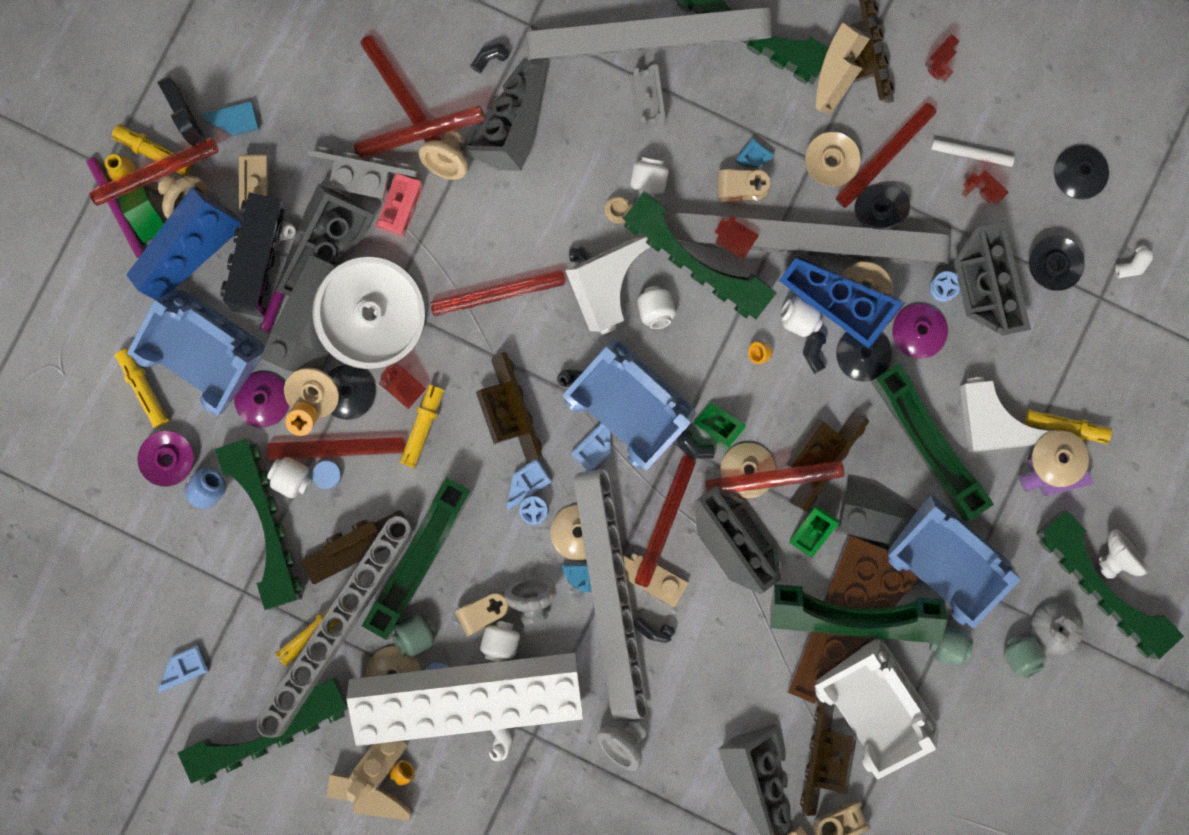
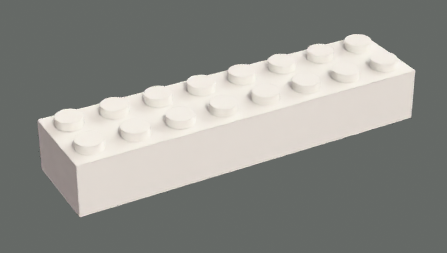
[347,653,583,746]

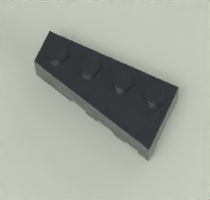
[220,192,286,318]

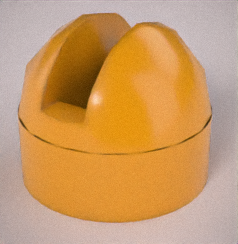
[748,341,773,364]
[390,760,415,786]

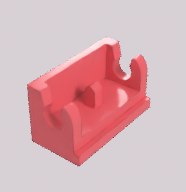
[375,173,423,238]

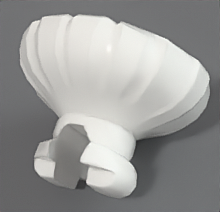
[1098,529,1149,579]

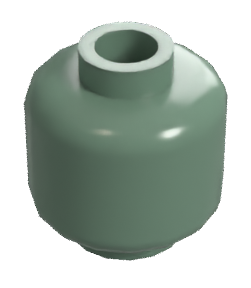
[392,615,436,657]
[929,627,973,666]
[1003,634,1047,678]

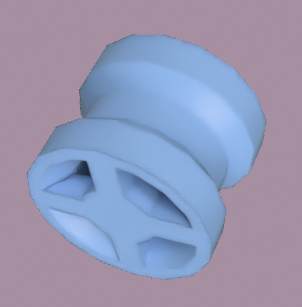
[929,271,960,302]
[519,496,548,525]

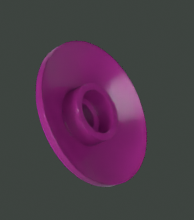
[892,304,948,359]
[234,372,289,428]
[137,431,194,487]

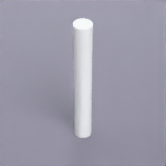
[931,139,1015,167]

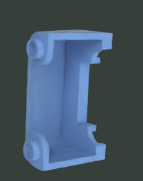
[127,290,265,416]
[562,339,696,471]
[887,495,1021,629]

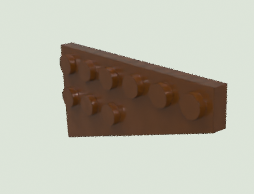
[787,536,919,704]

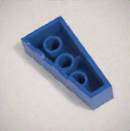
[126,187,242,300]
[779,257,906,348]

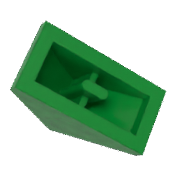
[118,183,165,244]
[693,402,747,450]
[789,505,840,558]

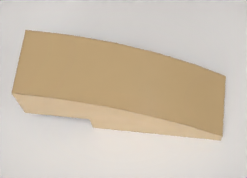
[816,23,870,114]
[326,772,413,821]

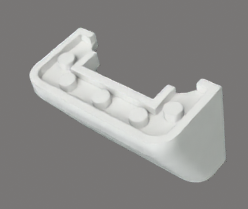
[815,638,939,780]

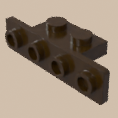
[838,0,895,103]
[476,352,542,463]
[786,413,869,511]
[301,510,406,584]
[800,702,857,816]

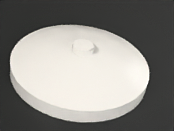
[313,257,425,369]

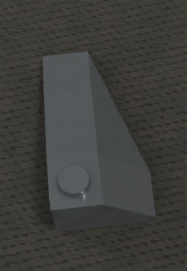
[461,61,547,171]
[275,184,374,296]
[261,255,337,372]
[718,725,791,835]

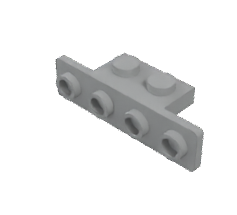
[307,147,419,199]

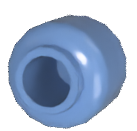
[184,468,226,509]

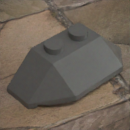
[953,221,1031,336]
[695,486,781,594]

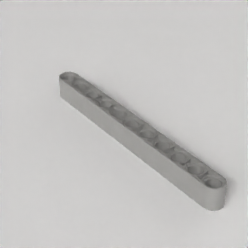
[662,212,951,266]

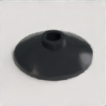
[1054,145,1109,200]
[854,185,910,230]
[1029,236,1085,291]
[836,332,892,382]
[328,365,376,420]

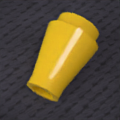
[105,154,135,183]

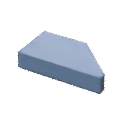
[571,423,610,471]
[507,460,552,510]
[158,645,209,692]

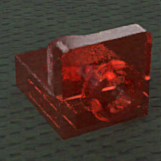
[925,34,960,82]
[962,170,1009,205]
[714,215,759,261]
[378,363,426,409]

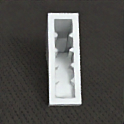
[565,237,650,334]
[960,377,1056,453]

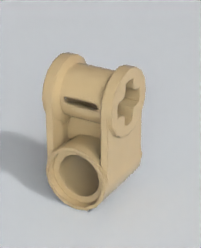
[717,169,771,202]
[455,592,511,637]
[813,800,871,835]

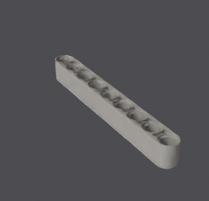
[526,8,772,61]
[574,469,647,721]
[257,516,413,738]

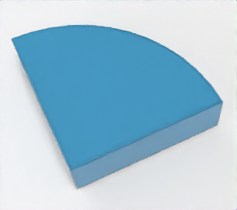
[735,138,774,167]
[562,564,591,592]

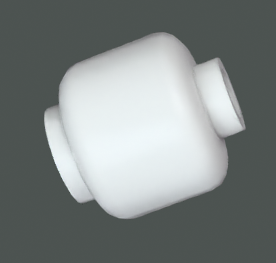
[630,157,669,198]
[637,286,676,329]
[780,296,823,337]
[267,457,311,498]
[480,621,520,662]

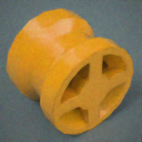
[285,402,318,436]

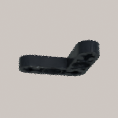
[157,75,208,150]

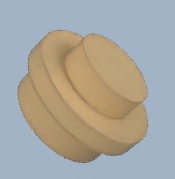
[605,196,631,224]

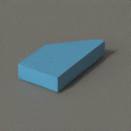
[202,102,259,137]

